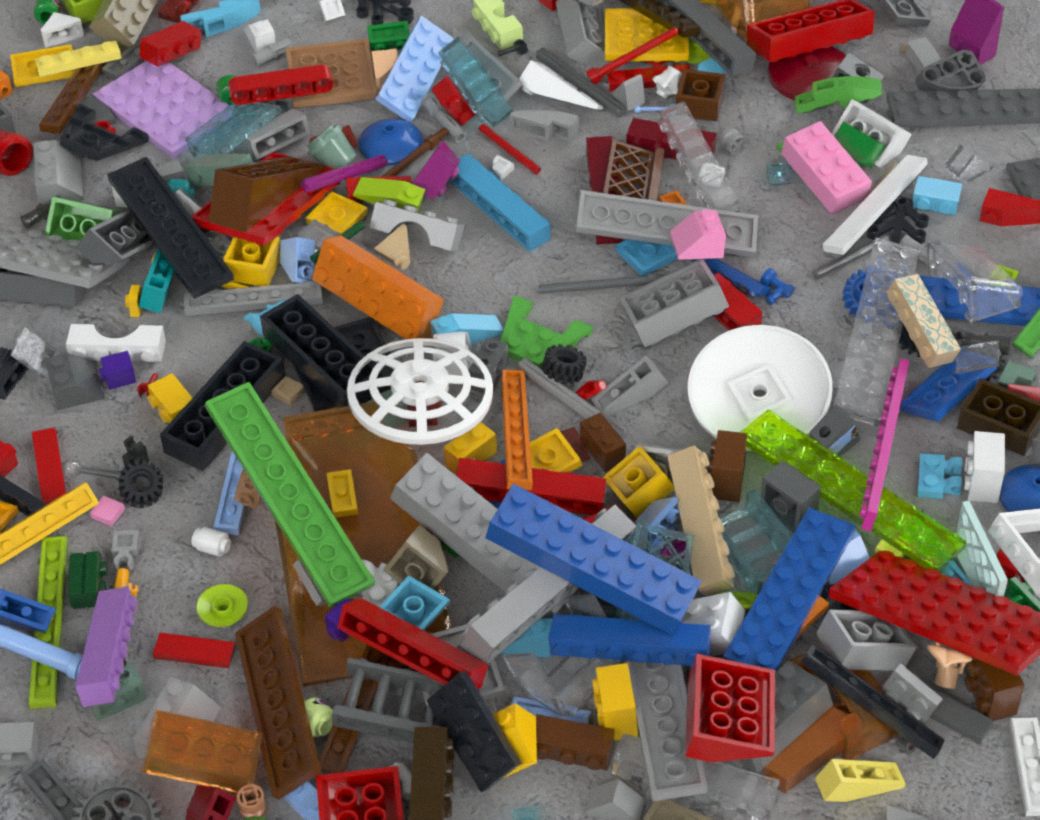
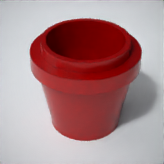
[0,129,33,176]

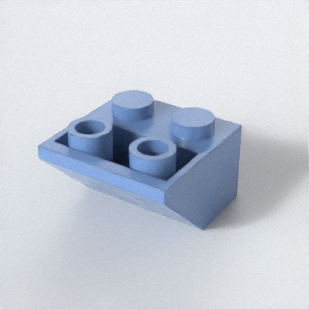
[627,497,679,554]

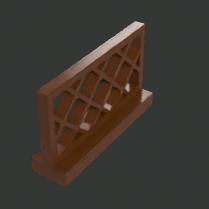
[602,139,665,201]

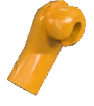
[114,568,139,597]

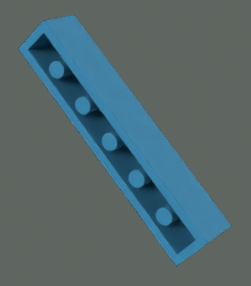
[448,154,551,252]

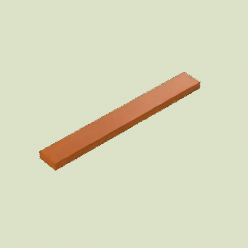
[500,369,533,490]

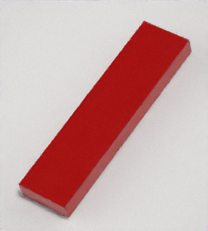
[32,427,66,505]

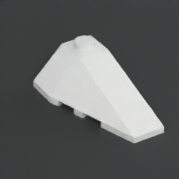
[519,60,604,110]

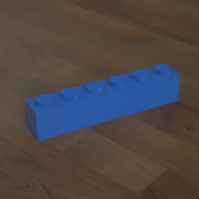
[548,614,712,666]

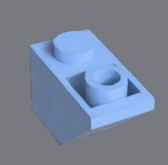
[280,237,315,283]

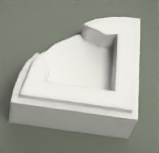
[493,155,514,181]

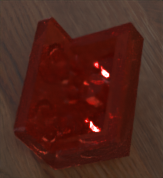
[158,0,199,23]

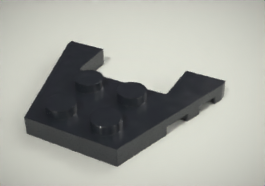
[60,104,149,161]

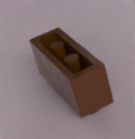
[536,714,615,771]

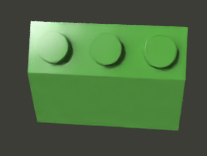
[45,197,123,241]

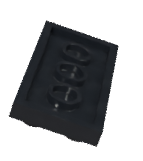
[426,671,522,793]

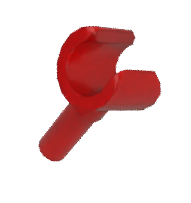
[137,373,158,397]

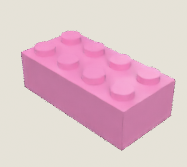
[781,121,872,215]

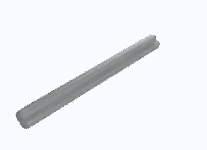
[518,358,627,439]

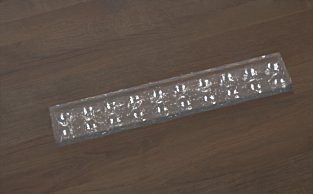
[833,238,920,426]

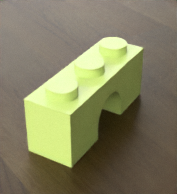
[472,0,523,50]

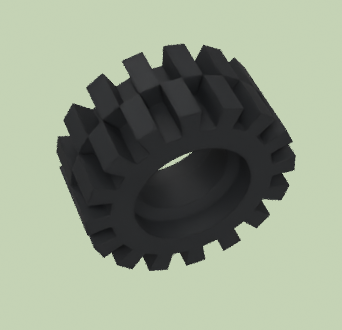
[542,344,587,384]
[118,460,163,508]

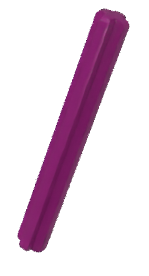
[301,155,387,192]

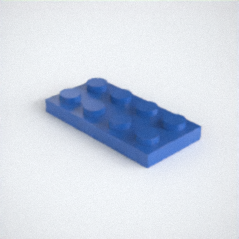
[900,351,997,422]

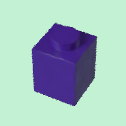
[98,351,137,390]

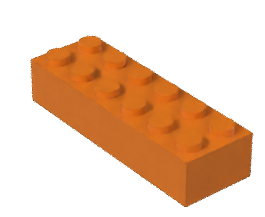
[312,235,444,339]

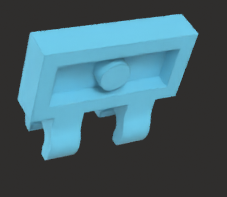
[918,453,963,499]

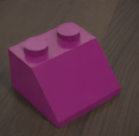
[412,141,460,201]

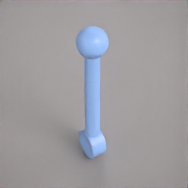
[633,104,676,113]

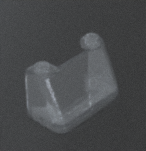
[927,240,1023,323]

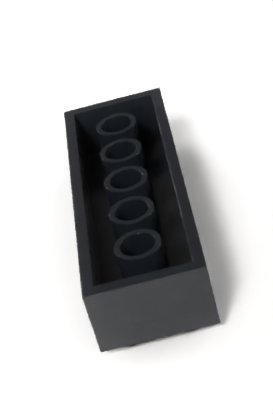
[260,294,384,414]
[160,341,286,471]

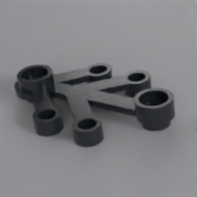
[356,0,414,25]
[867,196,929,263]

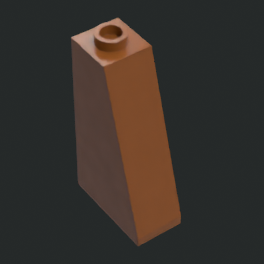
[762,706,862,793]

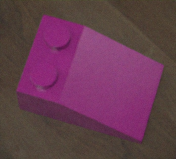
[949,0,1004,65]

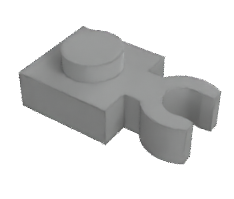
[112,530,140,571]

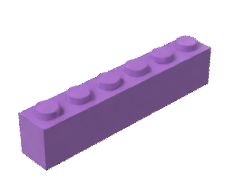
[75,586,138,707]

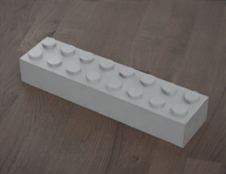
[390,453,580,618]
[459,505,637,664]

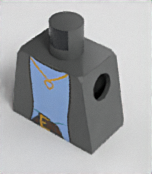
[804,404,860,463]

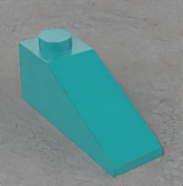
[139,249,175,313]

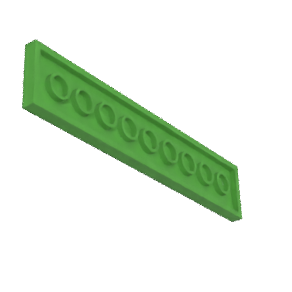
[205,382,375,608]

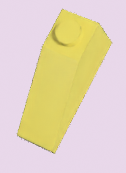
[815,759,906,802]

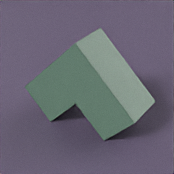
[997,361,1037,389]

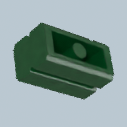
[68,551,108,609]

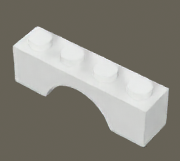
[66,324,166,362]

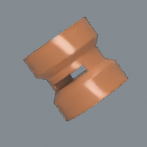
[237,784,267,819]

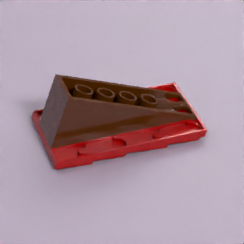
[191,152,340,246]

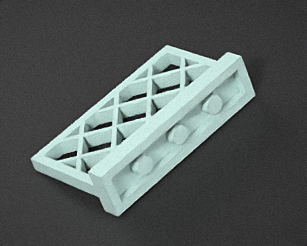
[947,501,1008,596]

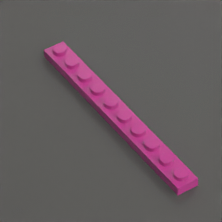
[859,358,909,532]

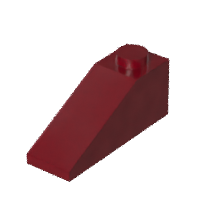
[186,784,236,820]

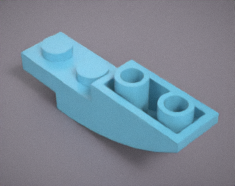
[180,0,261,37]

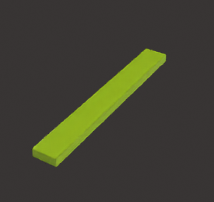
[29,536,68,709]

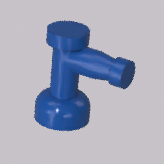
[760,268,795,305]

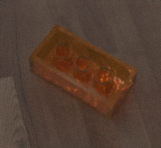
[141,710,263,793]

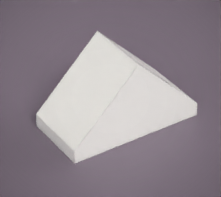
[41,12,84,48]

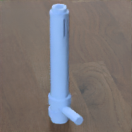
[0,624,83,680]

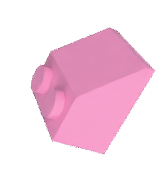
[670,209,726,260]

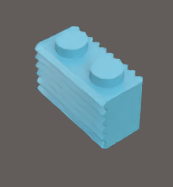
[913,176,962,216]

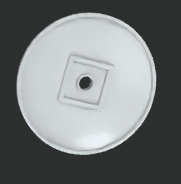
[688,325,833,452]

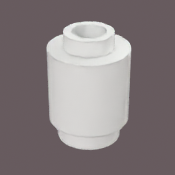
[192,527,231,557]

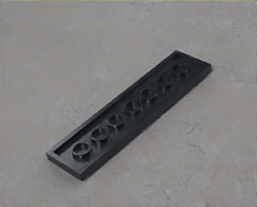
[107,156,234,299]

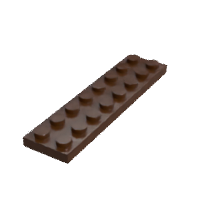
[235,606,322,800]

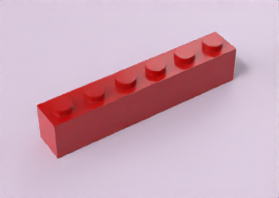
[456,458,606,515]
[337,598,488,689]

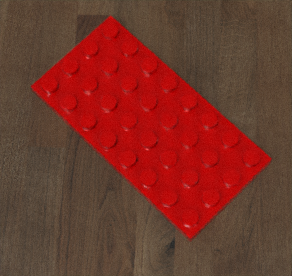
[828,550,1040,675]

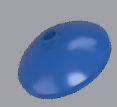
[359,118,423,166]
[999,464,1040,512]

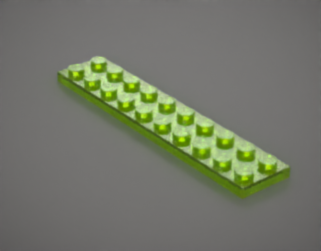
[740,409,967,572]

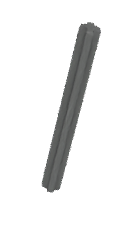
[536,48,626,117]

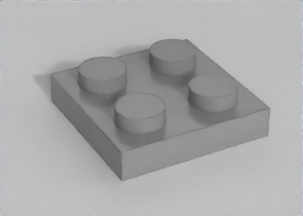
[880,663,943,724]

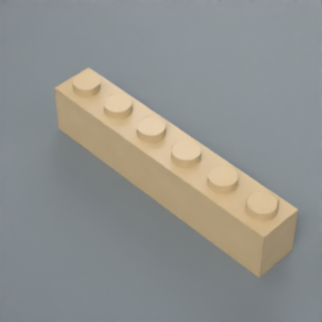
[667,445,735,597]

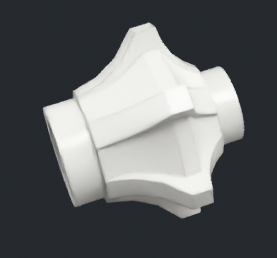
[652,66,682,99]

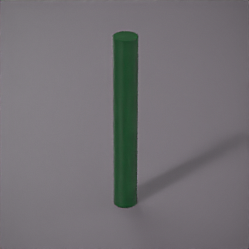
[310,221,365,264]

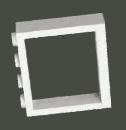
[988,509,1040,598]

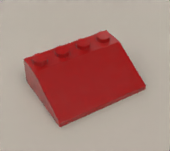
[685,654,775,762]
[316,766,404,820]

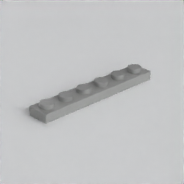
[184,282,323,316]

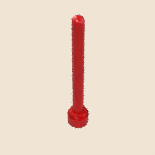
[586,28,679,85]

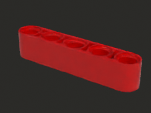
[228,65,334,105]

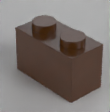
[580,412,626,472]

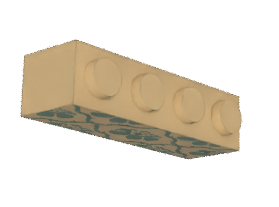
[886,274,961,368]

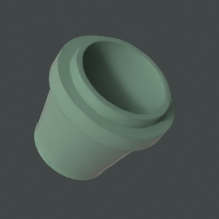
[307,124,357,169]

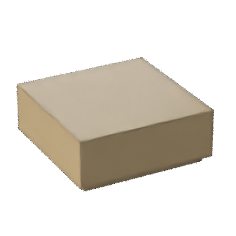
[271,376,304,406]

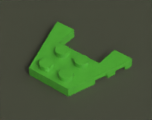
[500,295,593,369]

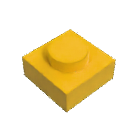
[125,285,142,317]

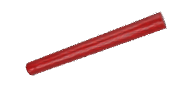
[479,124,541,175]

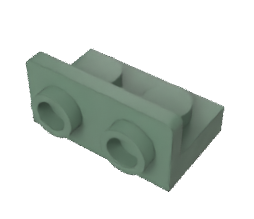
[92,663,147,721]

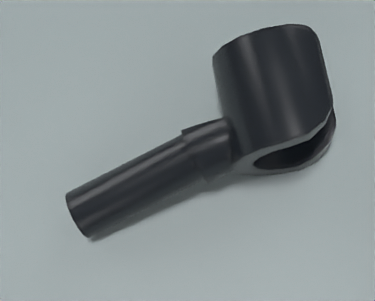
[498,39,528,56]

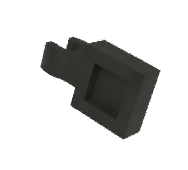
[122,435,149,469]

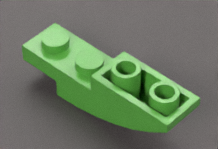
[795,76,882,114]

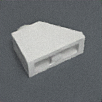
[244,19,276,53]

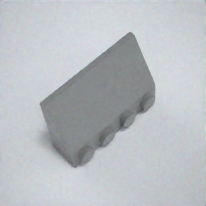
[620,259,729,347]

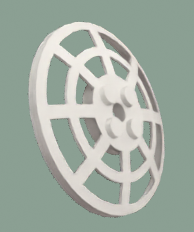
[347,338,493,445]

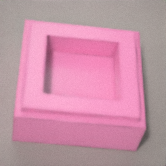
[90,496,125,527]

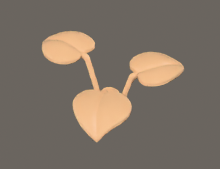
[927,642,972,689]

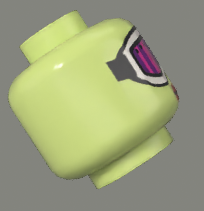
[304,698,333,737]

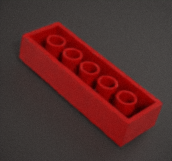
[747,0,874,62]

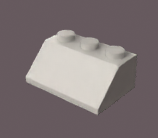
[831,99,912,168]

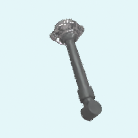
[66,457,137,484]

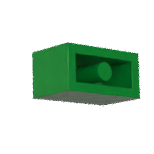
[834,121,885,168]

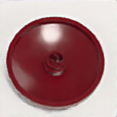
[768,46,846,100]

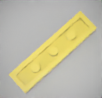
[35,41,122,77]

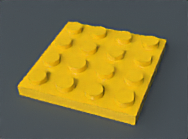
[605,8,689,62]

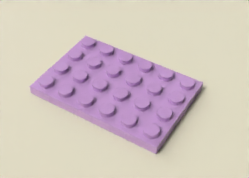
[93,61,238,159]

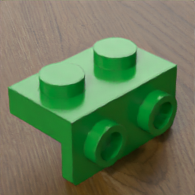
[367,21,410,52]

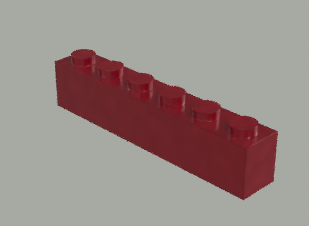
[586,136,623,245]

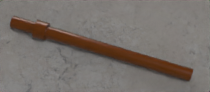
[354,127,449,204]

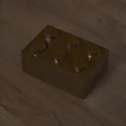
[957,378,1040,456]

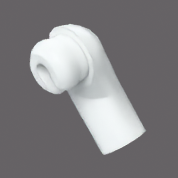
[389,762,412,800]

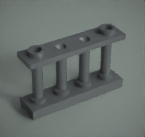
[332,658,444,743]

